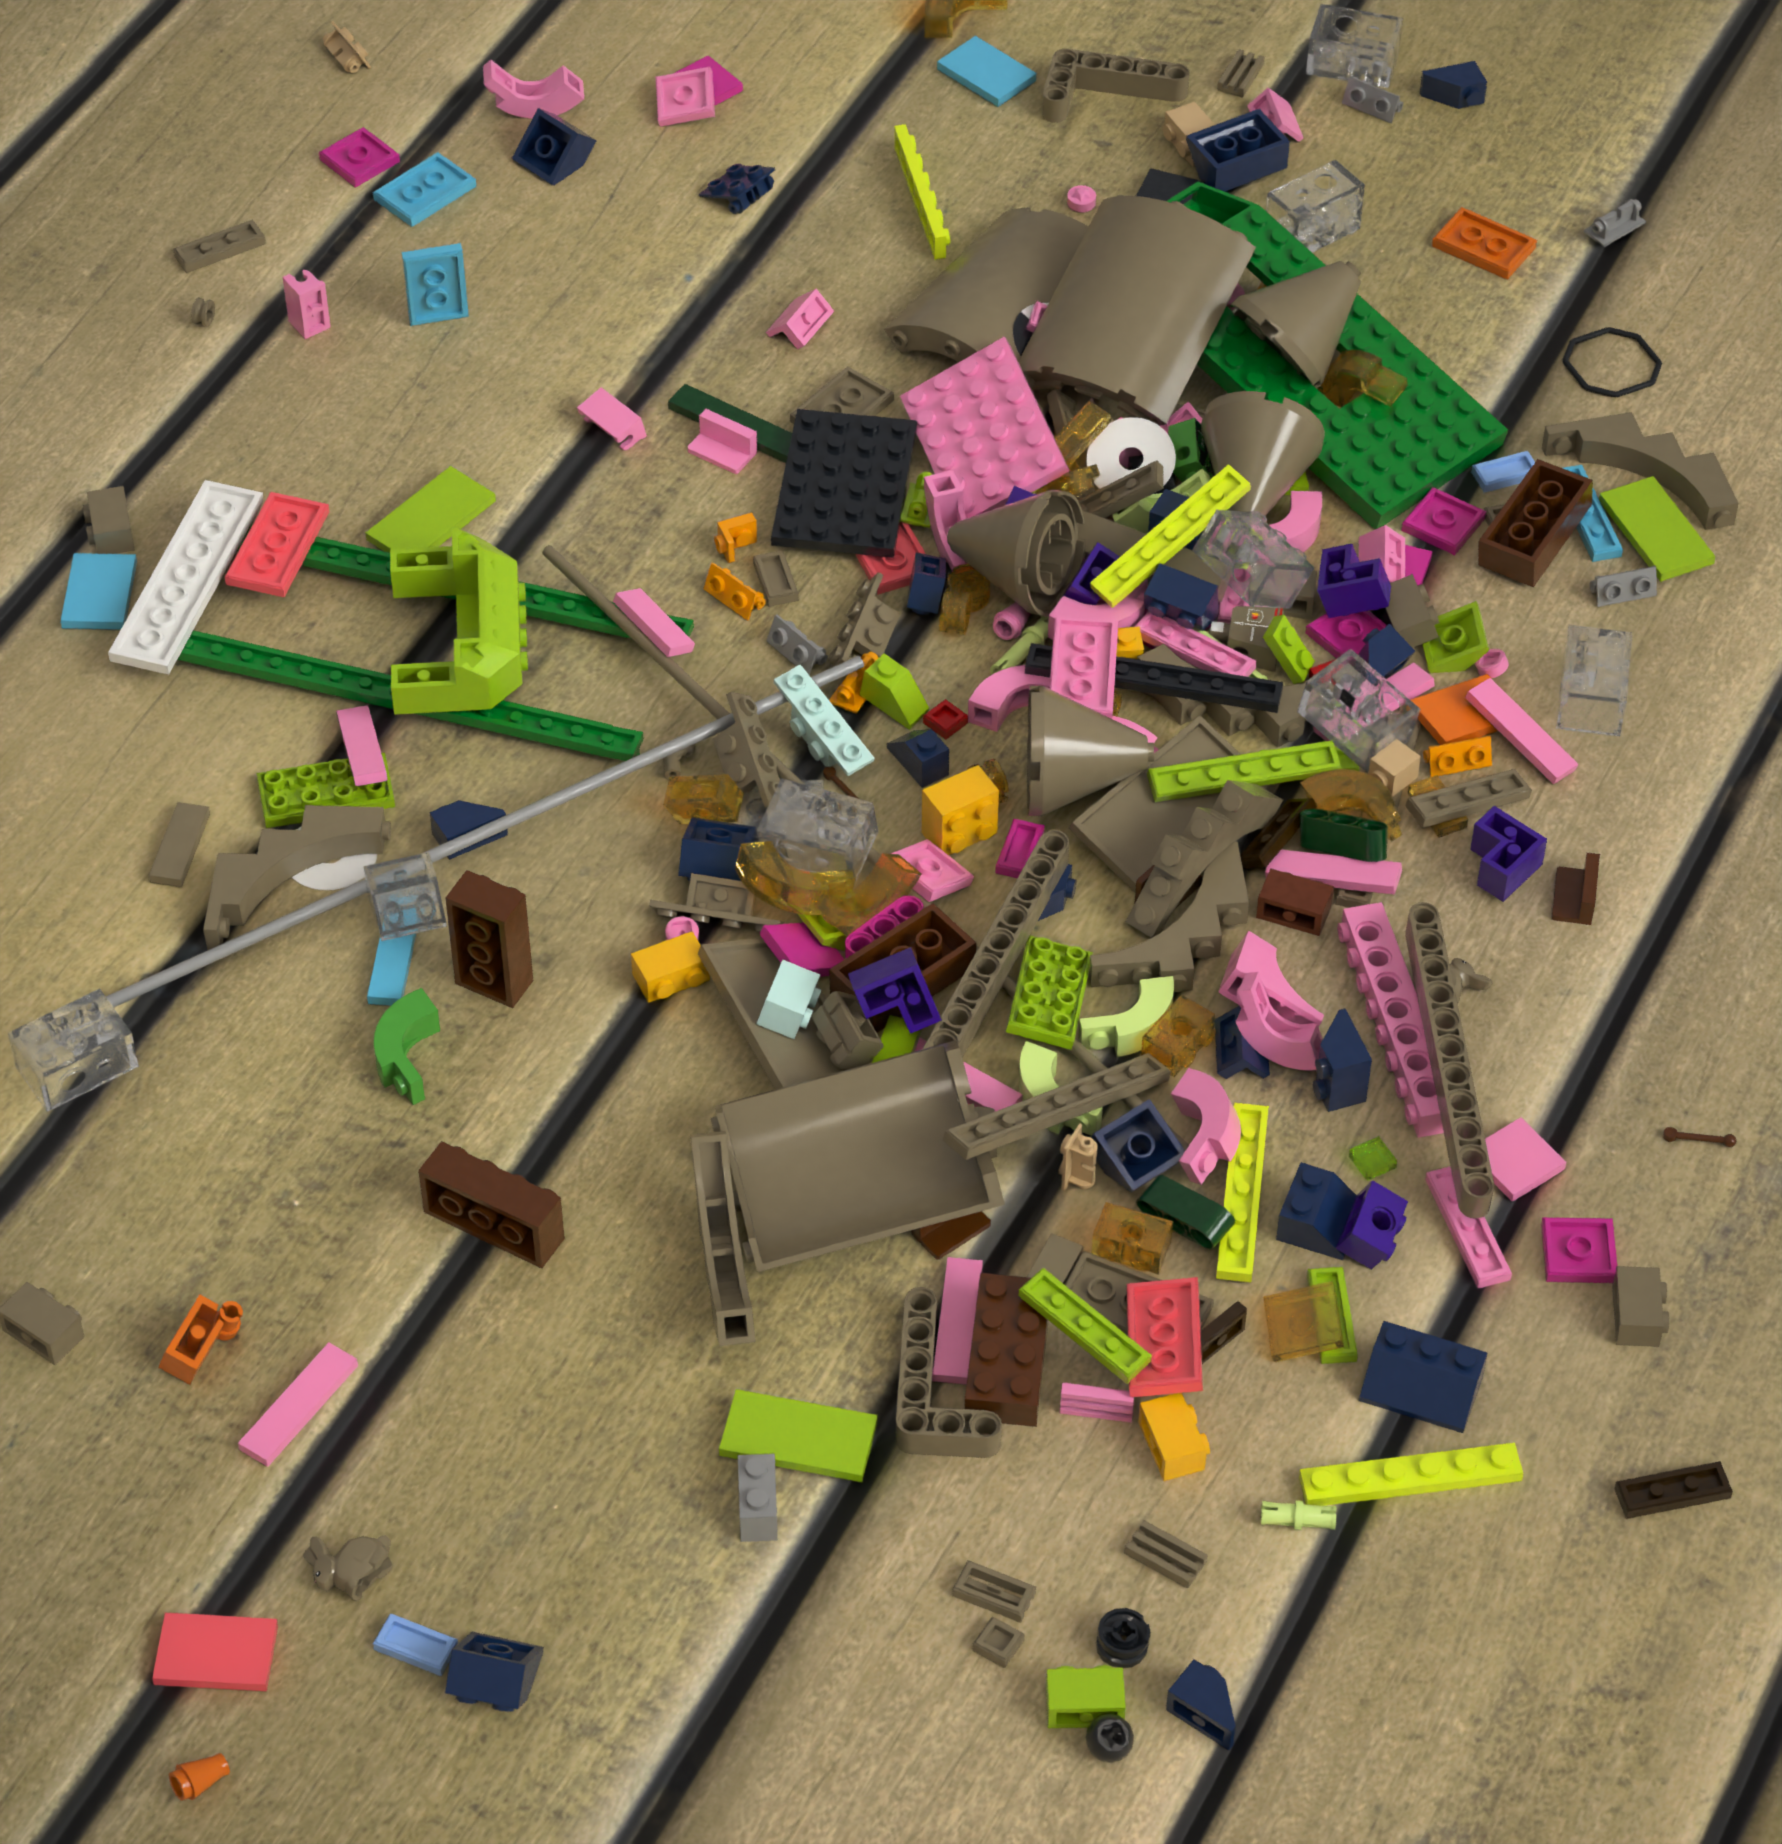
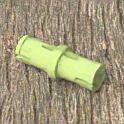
[1261,1500,1336,1530]

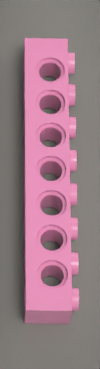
[1337,902,1444,1138]

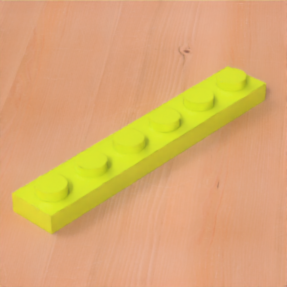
[894,124,950,260]
[1090,464,1251,608]
[1216,1103,1269,1283]
[1299,1443,1523,1506]

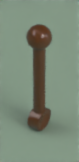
[823,766,868,812]
[1663,1127,1737,1147]

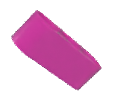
[845,895,923,959]

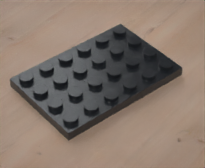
[771,409,917,558]

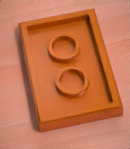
[1432,207,1537,280]
[1408,674,1498,745]

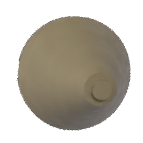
[1230,261,1361,389]
[1201,391,1325,530]
[947,490,1086,617]
[1027,686,1154,816]

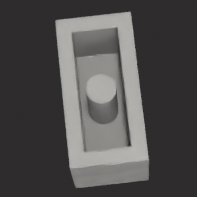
[738,1454,778,1542]

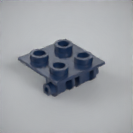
[699,164,775,214]

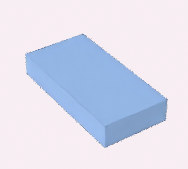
[1471,451,1535,493]
[373,1613,458,1676]

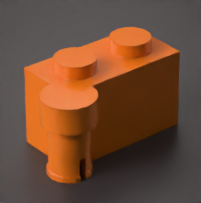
[158,1295,243,1385]

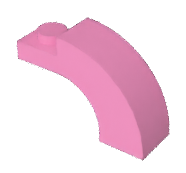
[924,470,975,575]
[1236,971,1323,1071]

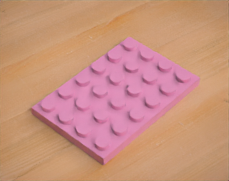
[900,336,1070,519]

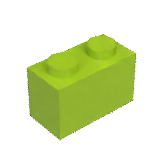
[1046,1665,1126,1728]

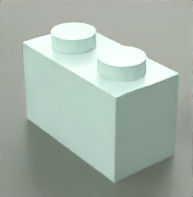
[757,960,821,1039]

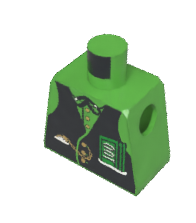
[1168,418,1215,483]

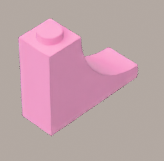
[1218,931,1324,1026]

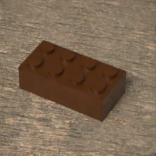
[1478,459,1593,588]
[445,870,534,1008]
[829,903,977,1032]
[418,1141,565,1269]
[965,1273,1049,1427]

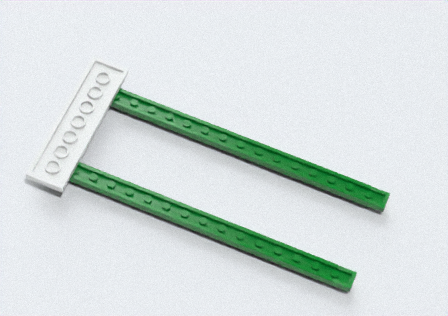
[108,480,694,761]

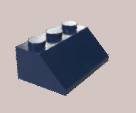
[1186,109,1290,192]
[1359,1321,1488,1433]

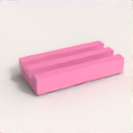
[1060,1383,1134,1423]

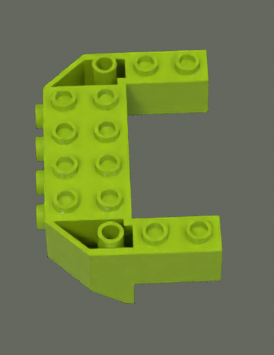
[390,528,528,715]

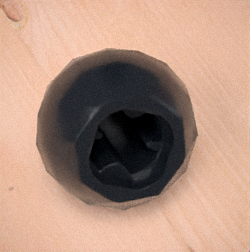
[1086,1713,1134,1763]

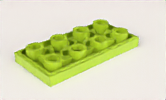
[365,466,496,553]
[1599,476,1716,582]
[256,752,395,828]
[1006,935,1093,1050]
[719,1389,878,1482]

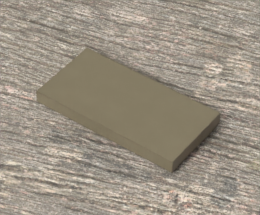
[1065,1251,1214,1336]

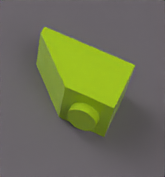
[859,653,929,730]

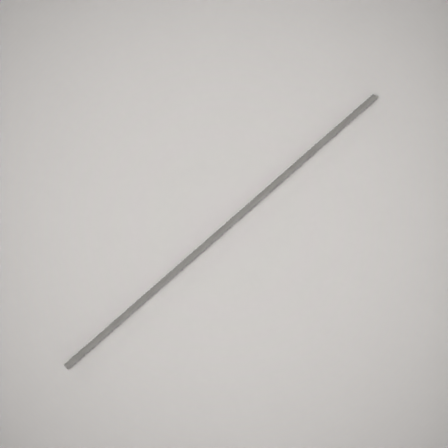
[64,656,864,1028]

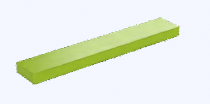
[1147,740,1342,802]

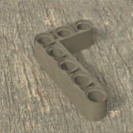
[1043,49,1189,123]
[896,1287,1002,1458]

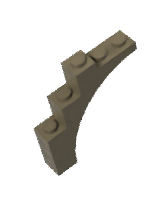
[1137,644,1348,748]
[1125,780,1283,938]
[1089,842,1249,992]
[690,1131,756,1346]

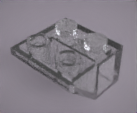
[363,852,447,941]

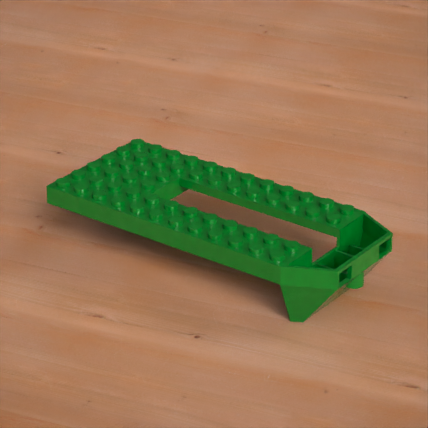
[1166,182,1508,529]

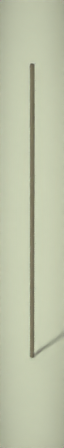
[542,545,1189,1151]

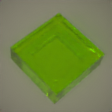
[1349,1136,1398,1181]

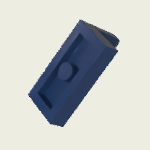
[1214,1006,1270,1079]

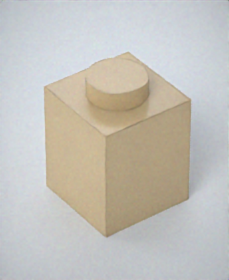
[1368,739,1421,798]

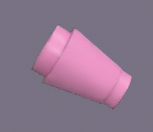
[993,602,1031,640]

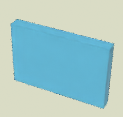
[937,36,1037,107]
[373,152,476,227]
[402,243,469,326]
[61,553,137,630]

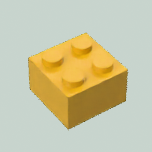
[921,765,999,855]

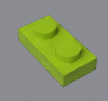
[1263,615,1315,684]

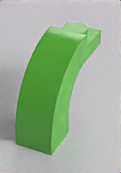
[374,988,440,1105]

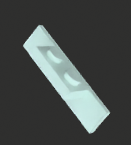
[774,664,875,776]

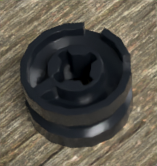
[1096,1608,1151,1668]

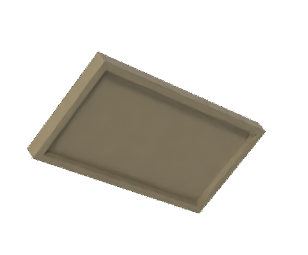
[1069,715,1267,892]
[698,938,847,1089]

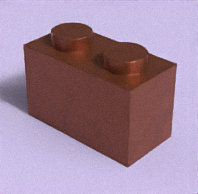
[1256,868,1334,936]

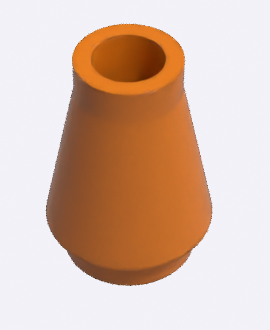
[169,1753,230,1801]

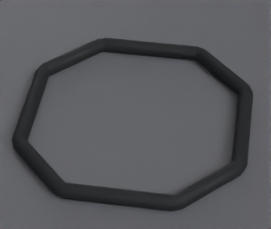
[1562,327,1662,397]

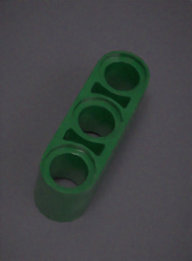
[1300,809,1388,862]
[1136,1175,1235,1250]

